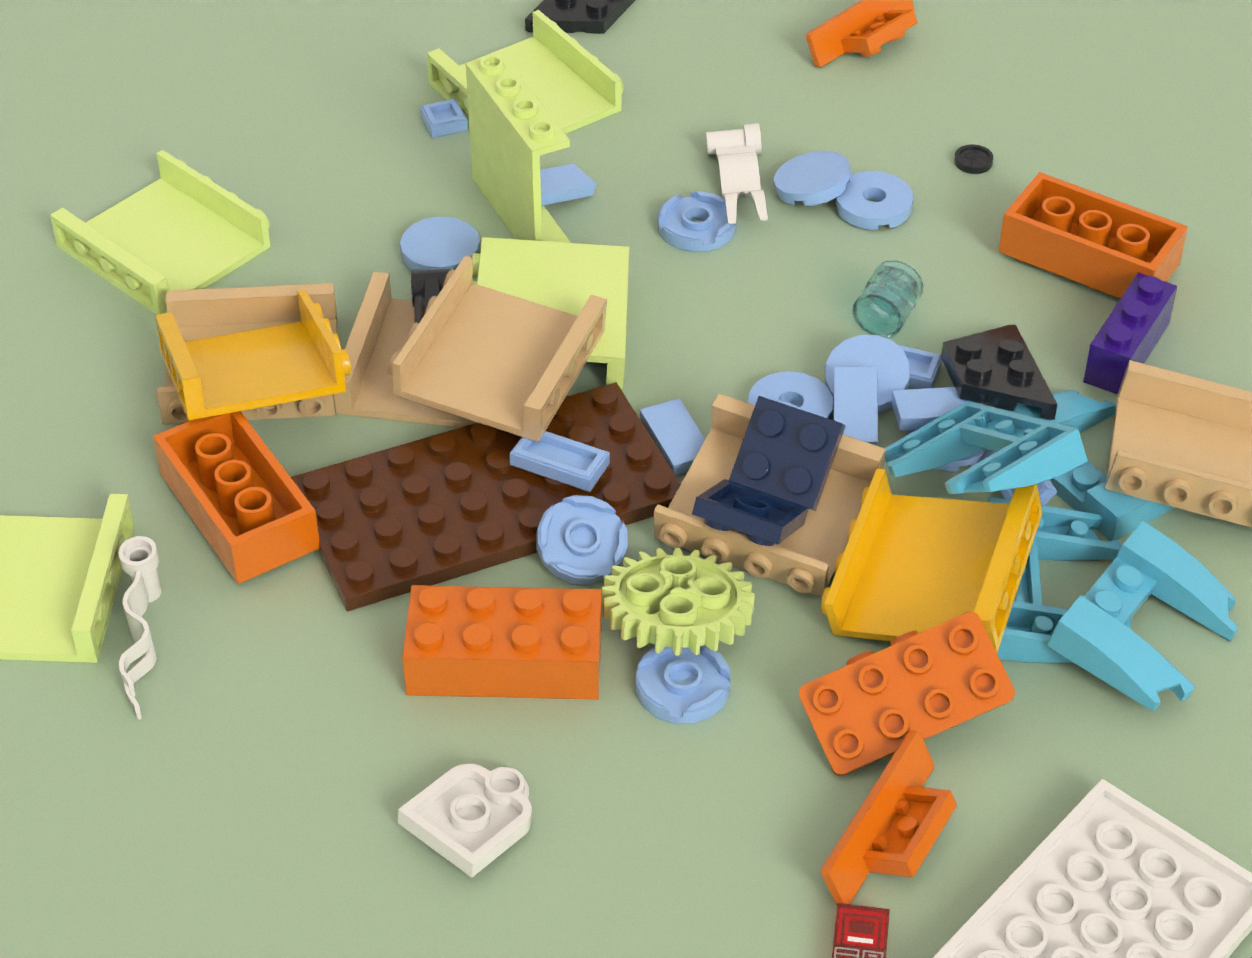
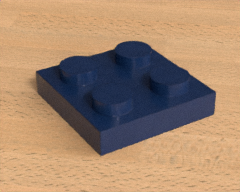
[729,396,846,511]
[692,479,808,546]

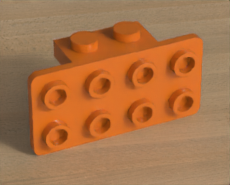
[799,612,1015,776]

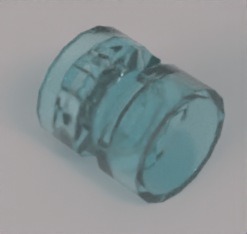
[852,260,924,338]

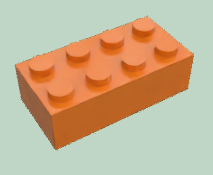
[998,172,1188,299]
[153,411,320,584]
[402,585,602,700]

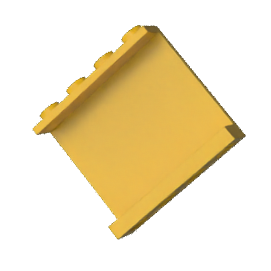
[155,289,351,420]
[821,469,1043,653]

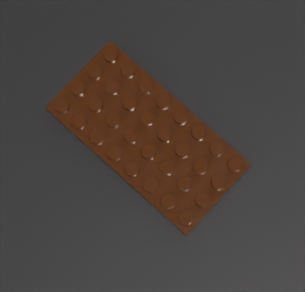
[291,382,681,612]

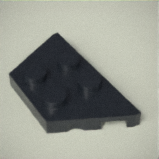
[525,0,635,34]
[941,325,1057,420]

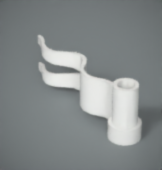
[705,123,768,224]
[118,536,162,720]

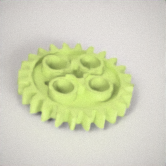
[602,548,755,656]

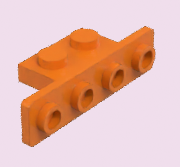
[806,0,918,67]
[821,731,957,907]

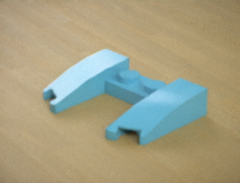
[1007,390,1175,541]
[885,401,1088,494]
[988,497,1132,663]
[1047,521,1237,711]

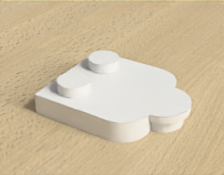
[398,764,532,878]

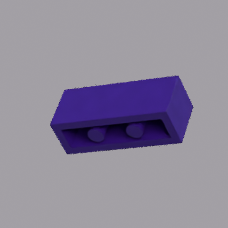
[1083,272,1177,395]

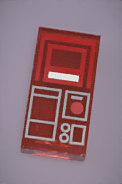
[832,903,890,958]

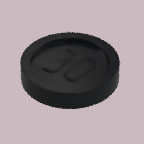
[954,144,994,174]

